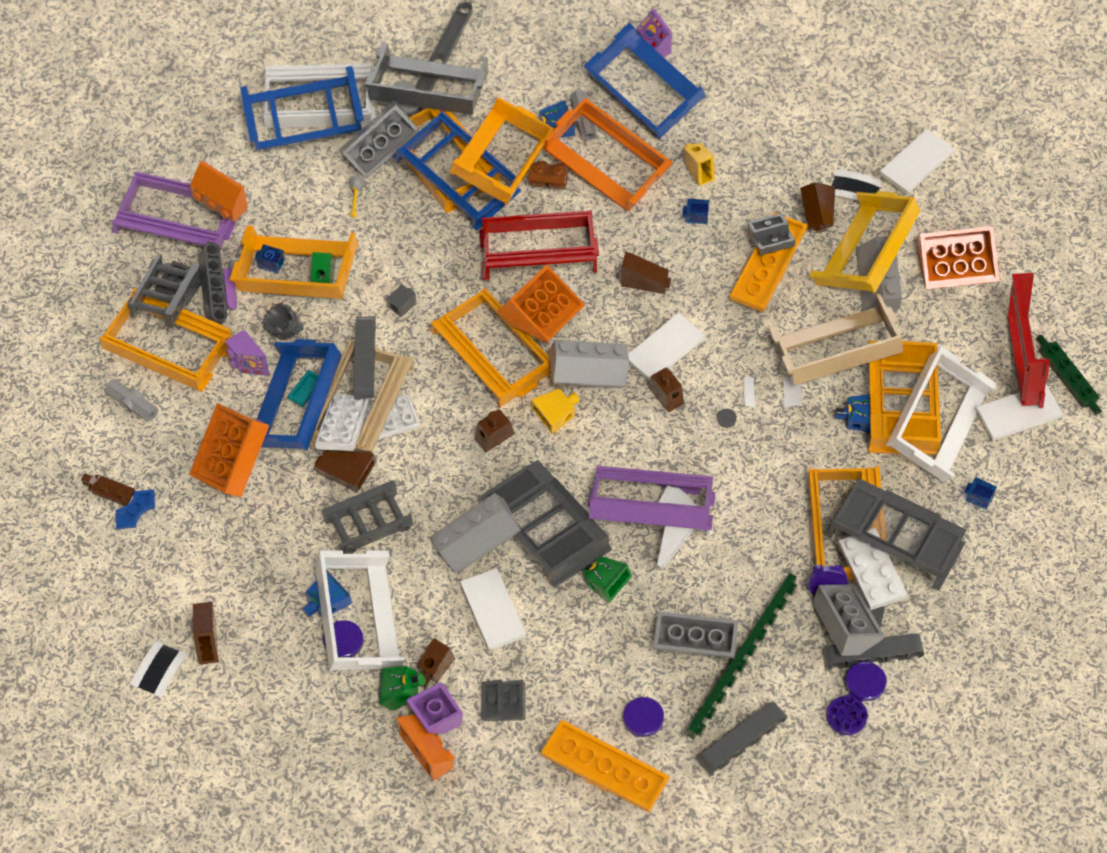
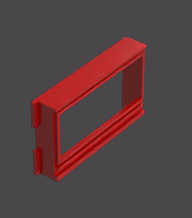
[479,210,599,280]
[1007,273,1050,408]

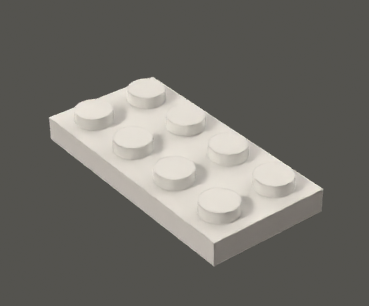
[838,528,908,610]

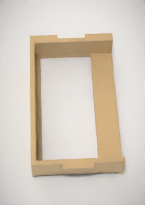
[768,293,904,385]
[310,340,414,454]

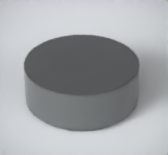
[717,408,737,428]

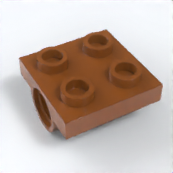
[528,161,569,189]

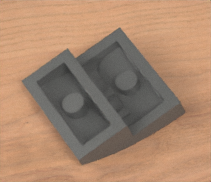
[747,213,795,255]
[482,679,526,721]

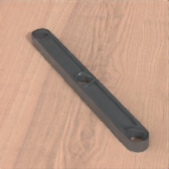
[409,2,473,118]

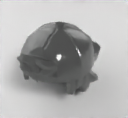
[262,302,304,339]

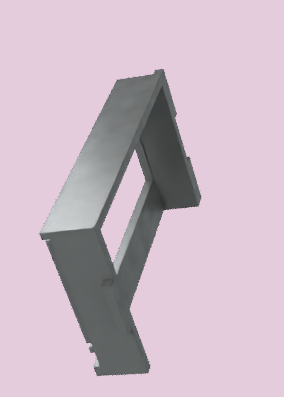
[365,42,488,115]

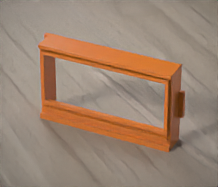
[543,98,673,212]

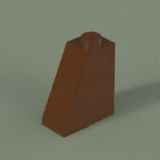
[800,182,835,233]
[621,252,672,294]
[315,451,377,493]
[193,601,219,665]

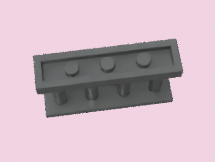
[128,253,201,328]
[322,480,413,554]

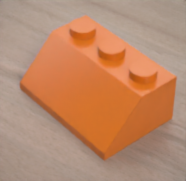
[190,160,248,222]
[397,714,454,781]

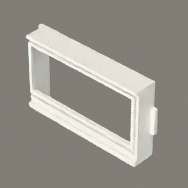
[262,63,375,128]
[886,346,997,482]
[315,550,405,672]

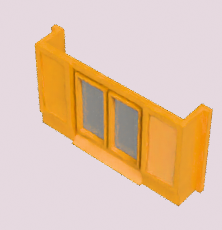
[868,340,941,455]

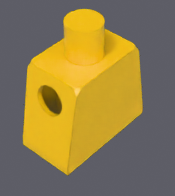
[683,142,715,186]
[532,389,580,434]

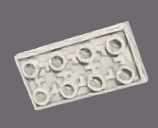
[879,129,954,195]
[628,313,705,381]
[976,384,1063,441]
[315,394,370,451]
[359,394,420,440]
[460,568,526,651]

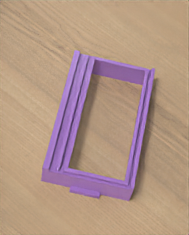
[111,171,236,251]
[587,466,716,530]

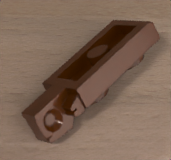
[81,473,135,506]

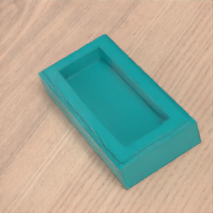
[287,370,318,408]

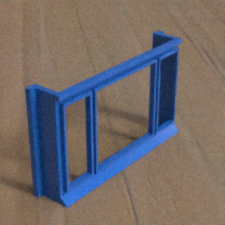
[240,66,364,150]
[393,111,521,231]

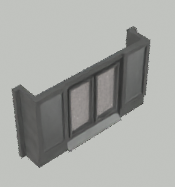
[481,460,612,588]
[824,478,967,591]

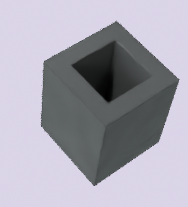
[387,284,417,317]

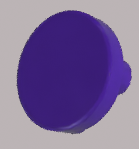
[808,565,848,595]
[323,620,364,658]
[845,662,887,702]
[826,694,868,736]
[623,697,664,737]

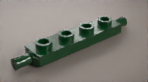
[1036,334,1102,416]

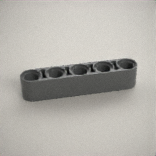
[199,241,228,325]
[353,316,376,398]
[823,633,925,670]
[697,701,787,776]

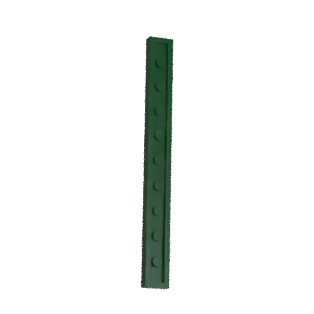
[687,573,798,740]

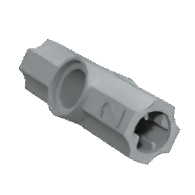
[571,89,597,141]
[105,379,159,422]

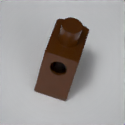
[648,367,684,413]
[475,409,515,453]
[417,638,456,689]

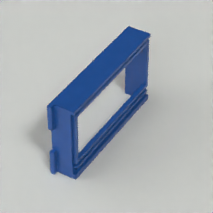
[584,22,706,140]
[257,339,342,450]

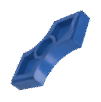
[116,489,155,529]

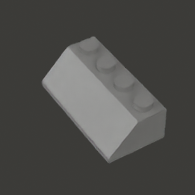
[341,101,420,179]
[856,236,902,310]
[548,340,629,388]
[431,493,521,573]
[813,584,885,656]
[653,611,738,659]

